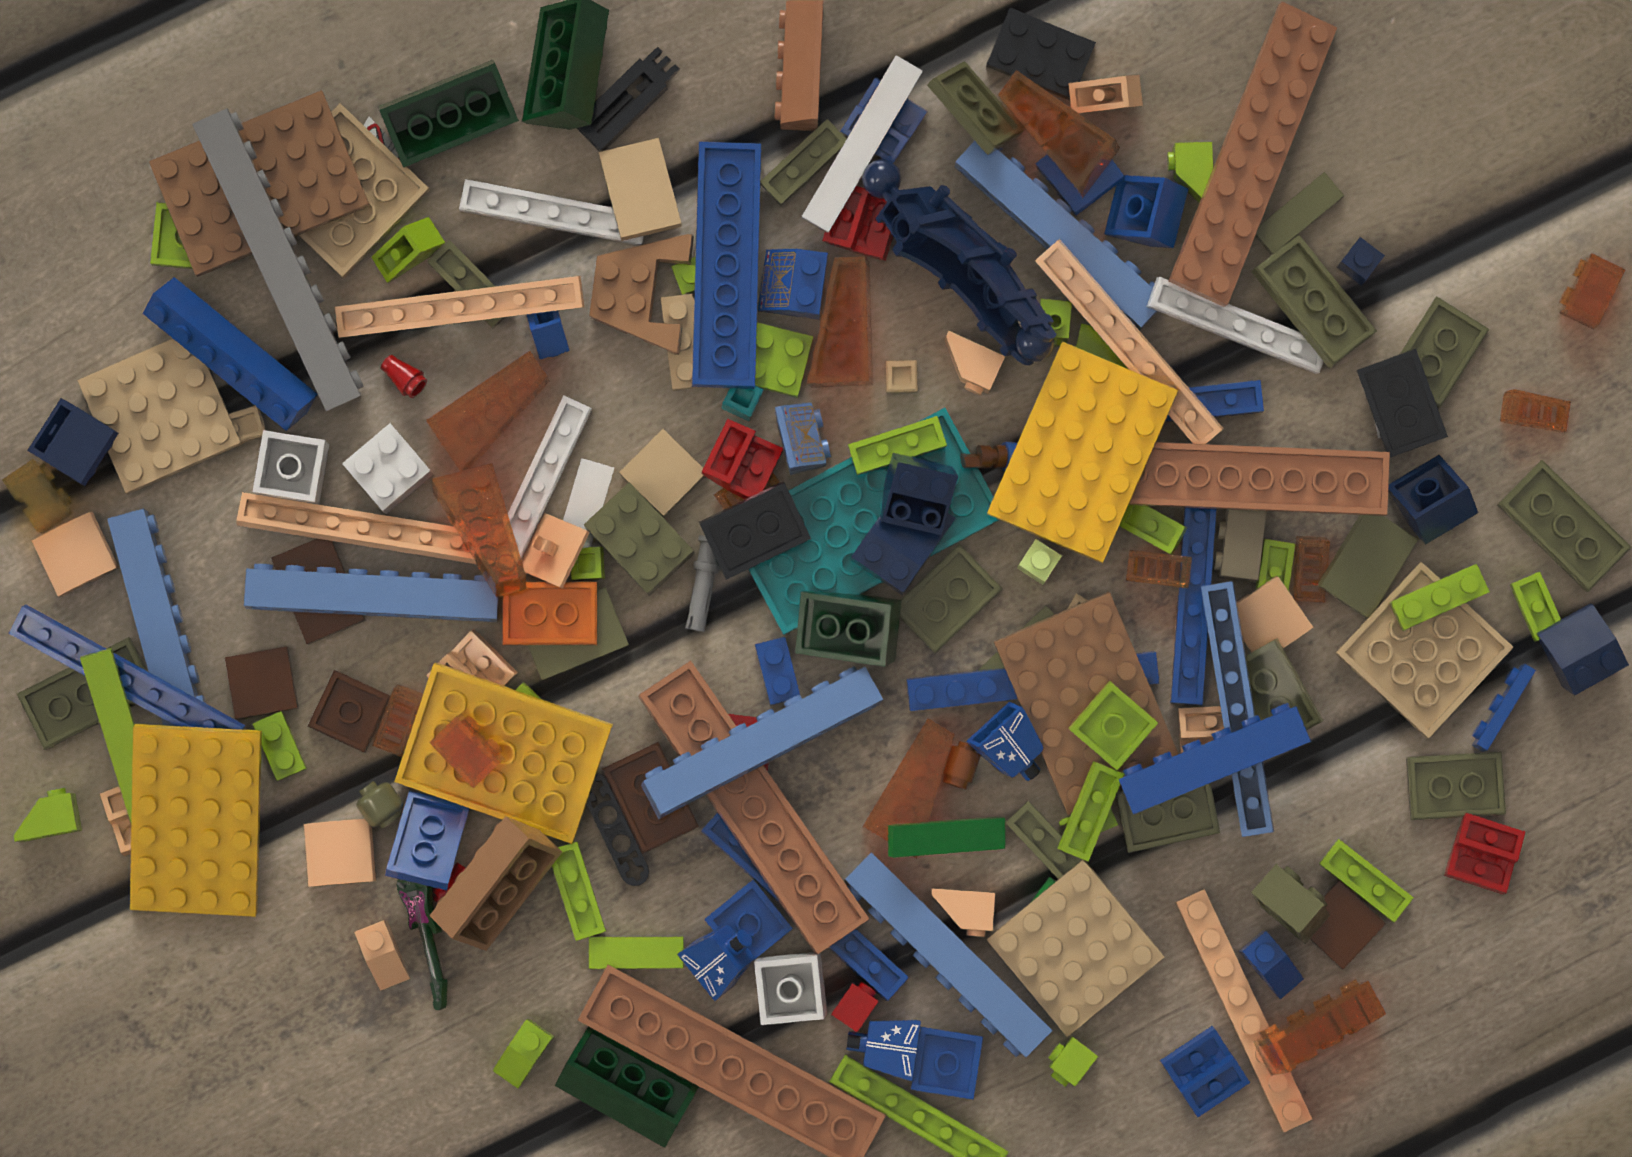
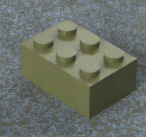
[584,482,695,596]

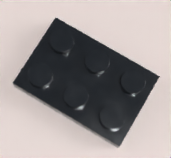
[986,8,1096,100]
[1357,348,1448,458]
[699,481,811,580]

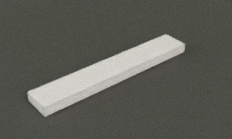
[802,55,923,233]
[459,179,644,246]
[1146,277,1324,374]
[485,395,592,578]

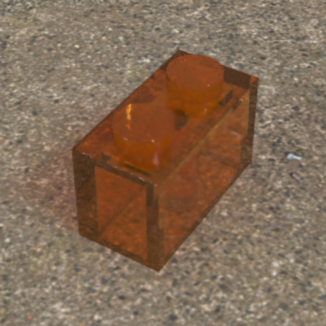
[1559,253,1625,329]
[429,713,505,788]

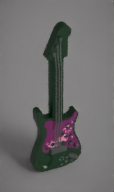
[396,879,448,1011]

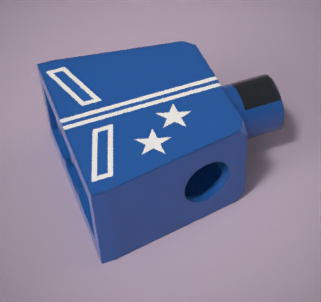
[966,702,1043,781]
[677,925,754,1001]
[846,1020,921,1081]

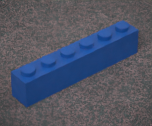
[142,277,318,431]
[1119,703,1311,814]

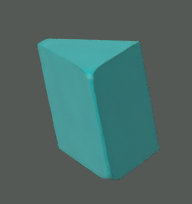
[721,386,764,421]

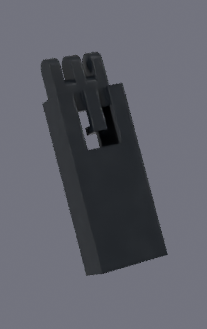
[576,47,680,152]

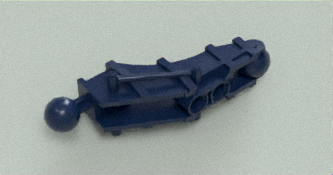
[862,159,1057,366]

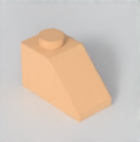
[1068,75,1143,114]
[945,330,1005,395]
[931,889,995,937]
[354,920,410,991]

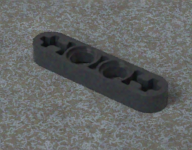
[587,773,649,886]

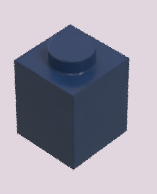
[1337,237,1385,286]

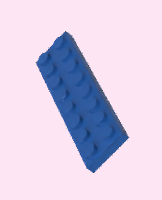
[692,142,761,389]

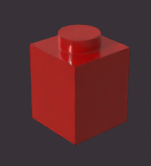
[831,981,879,1032]

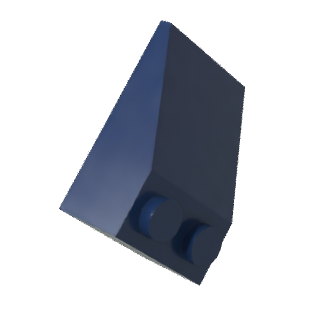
[851,513,956,596]

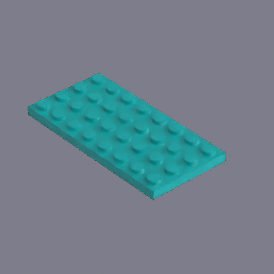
[748,407,999,635]

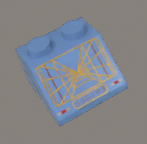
[775,402,831,475]

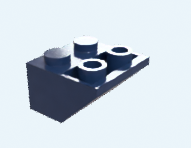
[27,398,119,486]
[880,453,958,535]

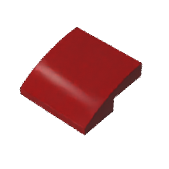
[822,186,893,261]
[701,418,784,499]
[1444,813,1526,895]

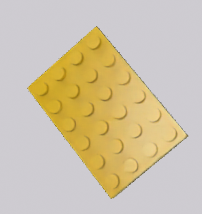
[987,342,1178,564]
[394,662,613,844]
[130,724,262,917]

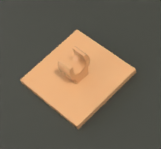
[517,513,590,589]

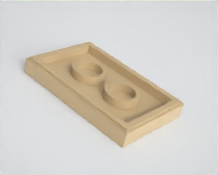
[599,138,682,241]

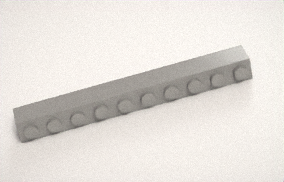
[192,108,364,411]

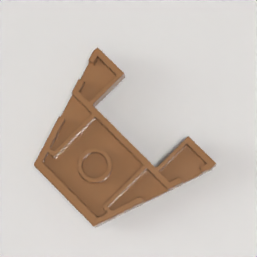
[589,234,694,355]

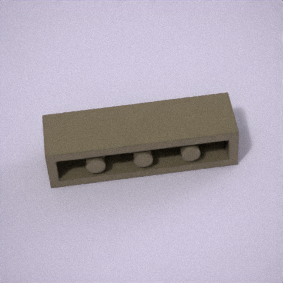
[1214,509,1267,583]

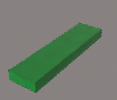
[888,816,1005,858]

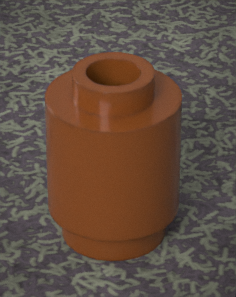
[942,741,981,790]

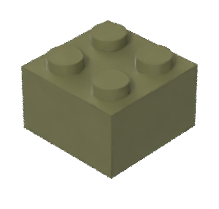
[1251,864,1330,944]

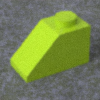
[1167,142,1213,203]
[371,217,445,283]
[13,788,82,843]
[492,1019,555,1089]

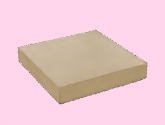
[619,429,704,517]

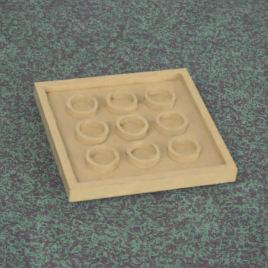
[298,103,430,279]
[77,339,242,495]
[1335,562,1513,739]
[986,860,1165,1037]

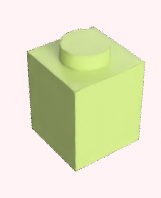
[1017,539,1062,585]

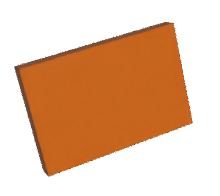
[503,582,597,645]

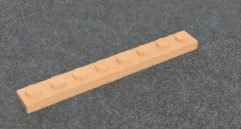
[1035,239,1224,444]
[335,276,584,338]
[236,492,490,566]
[1175,889,1312,1132]

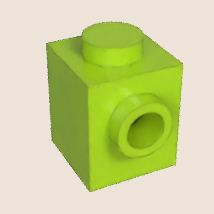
[1040,299,1072,347]
[1048,1036,1098,1087]

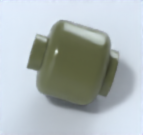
[356,781,403,829]

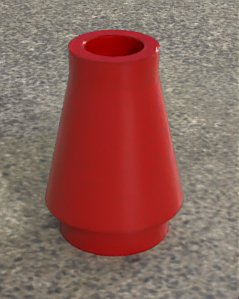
[380,354,427,398]

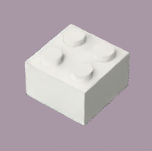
[342,423,434,515]
[253,430,329,505]
[754,952,827,1025]

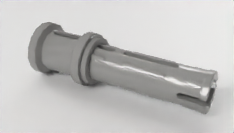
[685,535,721,632]

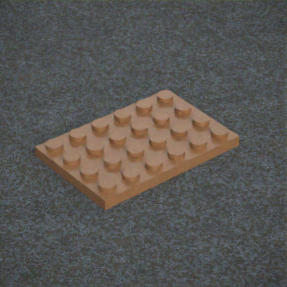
[149,90,370,277]
[994,592,1178,815]

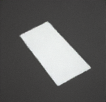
[563,458,614,548]

